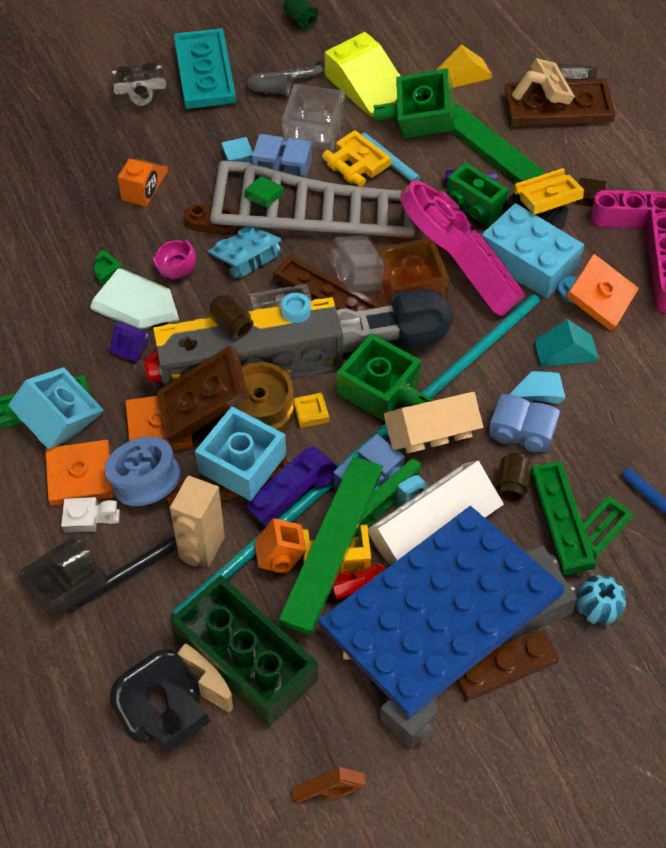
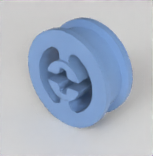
[105,437,181,506]

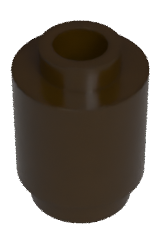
[208,294,254,339]
[496,453,532,502]

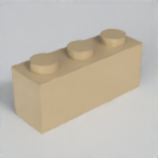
[384,392,484,453]
[170,476,225,569]

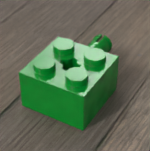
[373,68,456,138]
[336,333,435,422]

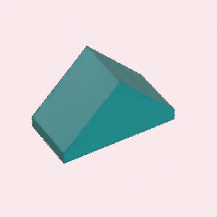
[534,319,598,367]

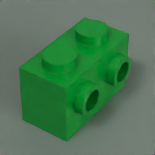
[446,162,509,227]

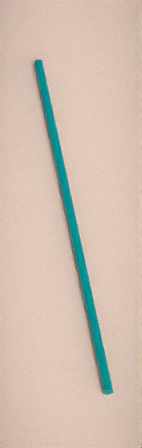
[171,294,540,616]

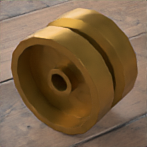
[234,362,294,433]

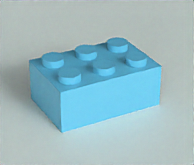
[482,203,584,299]

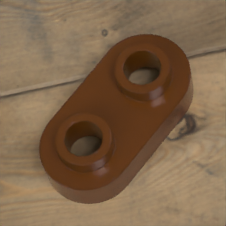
[184,204,239,235]

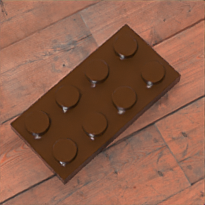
[504,79,615,126]

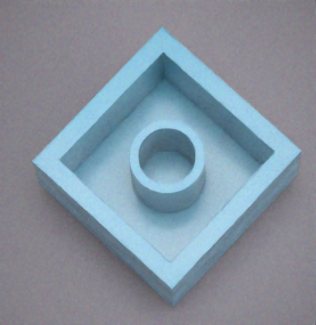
[195,406,286,501]

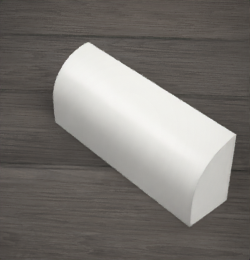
[368,461,504,565]

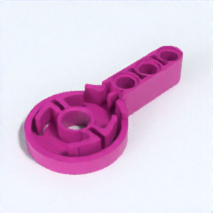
[400,180,524,316]

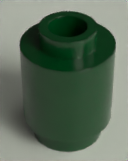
[283,0,318,29]

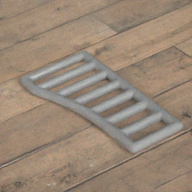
[210,161,415,238]

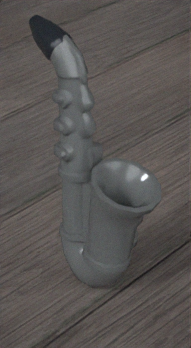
[246,61,324,97]

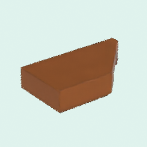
[292,767,366,803]

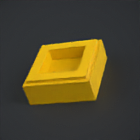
[293,392,329,429]

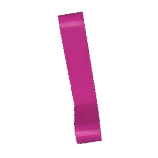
[590,190,666,314]

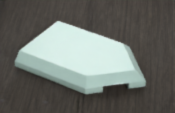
[90,268,180,331]

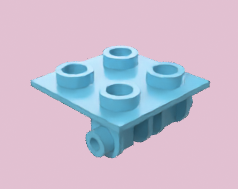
[207,226,281,279]

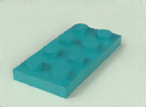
[174,28,236,109]

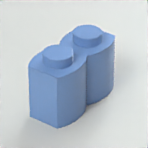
[489,394,560,452]

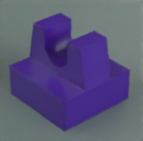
[110,322,149,362]

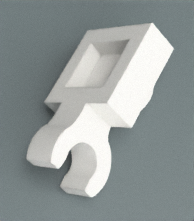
[61,497,120,533]

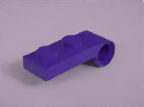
[245,447,338,527]

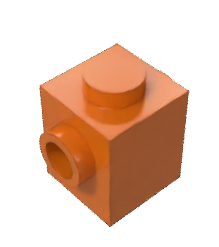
[254,518,306,574]

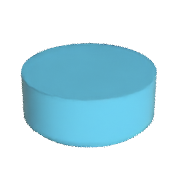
[280,293,311,323]

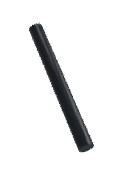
[63,535,177,613]

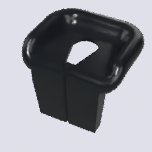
[110,650,211,752]

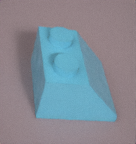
[8,367,104,449]

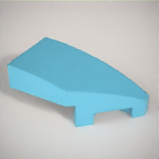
[509,371,566,404]

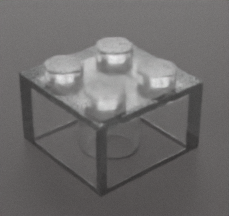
[282,84,345,151]

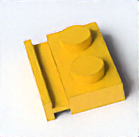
[514,168,584,215]

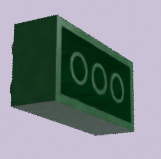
[170,575,318,727]

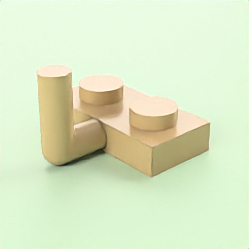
[512,58,575,105]

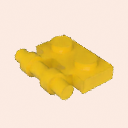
[322,130,391,187]

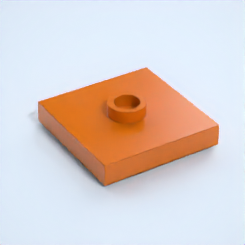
[565,254,639,331]
[125,396,193,451]
[46,440,114,507]

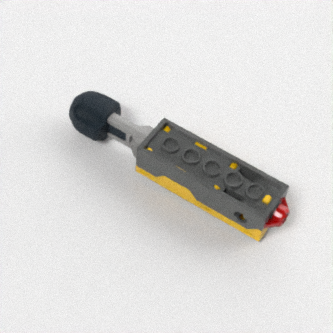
[143,289,453,387]

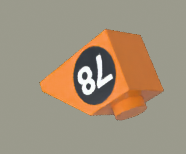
[117,159,168,207]

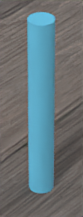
[362,133,420,182]

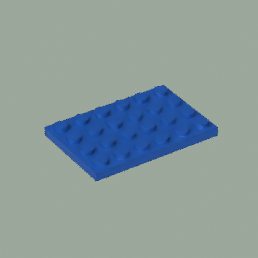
[318,505,564,718]

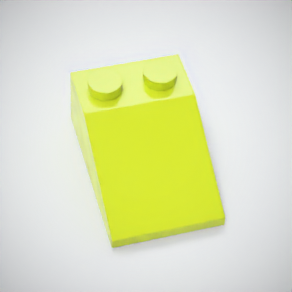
[325,32,400,117]

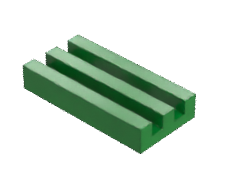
[583,495,634,561]

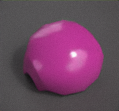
[153,240,197,280]

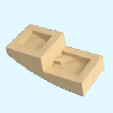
[178,643,234,713]

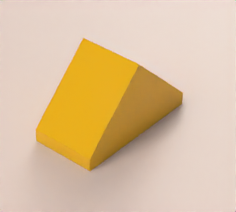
[436,44,492,88]

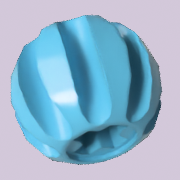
[576,574,626,625]

